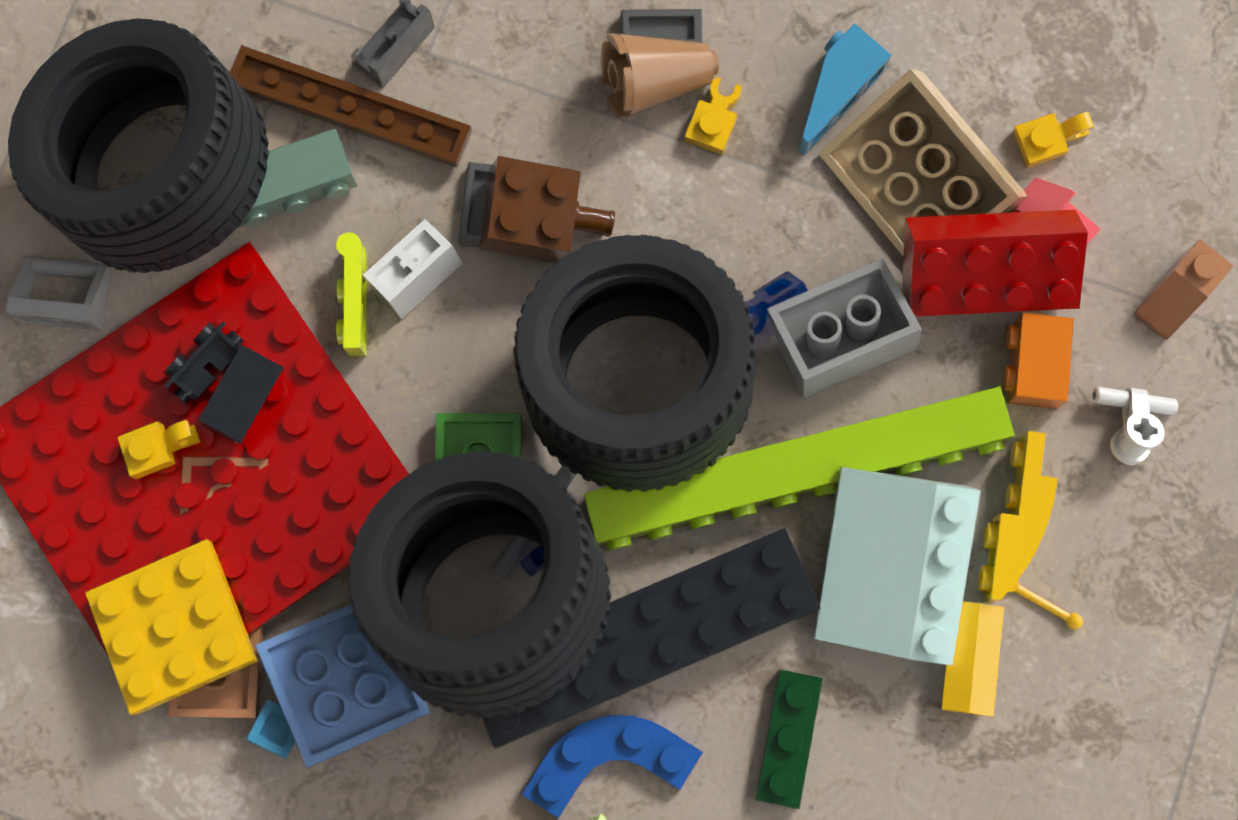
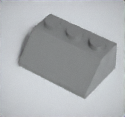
[767,259,922,399]

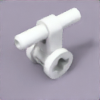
[1092,387,1178,465]

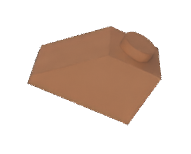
[1134,239,1234,340]

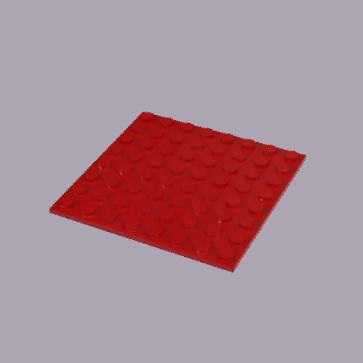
[0,241,409,657]

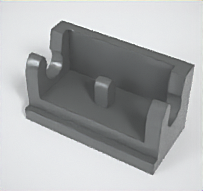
[351,0,435,88]

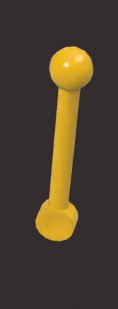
[1008,581,1083,630]

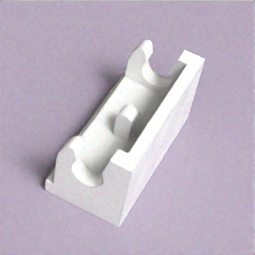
[363,219,463,319]

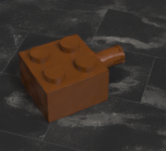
[479,156,615,263]

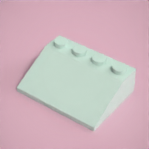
[813,467,981,665]

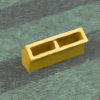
[942,601,1004,717]

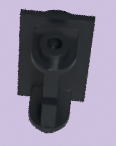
[163,321,245,405]

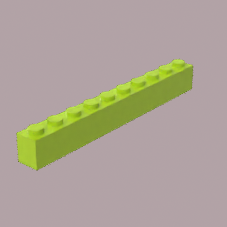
[584,386,1015,552]

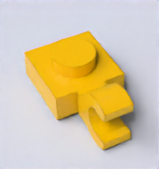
[1013,112,1094,168]
[118,420,200,479]

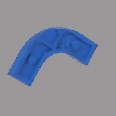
[522,715,703,819]

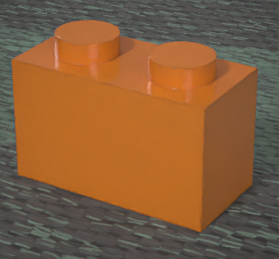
[1002,312,1074,409]

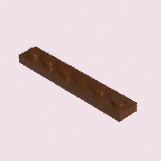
[230,45,472,168]

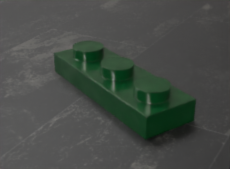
[755,670,823,809]

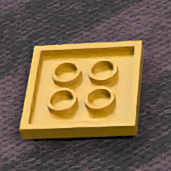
[85,539,258,716]

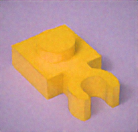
[684,77,741,156]

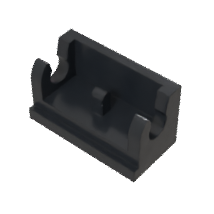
[198,344,284,444]

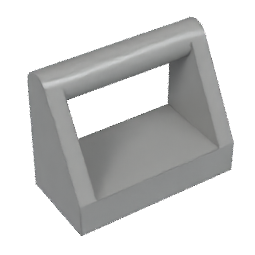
[5,256,111,331]

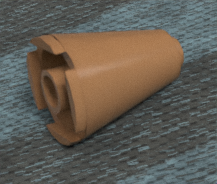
[601,33,719,118]

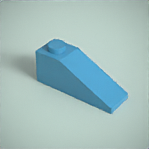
[798,23,892,156]

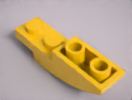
[978,431,1058,604]

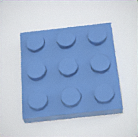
[255,604,430,769]

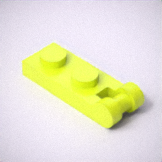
[336,232,367,357]

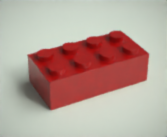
[902,209,1088,317]

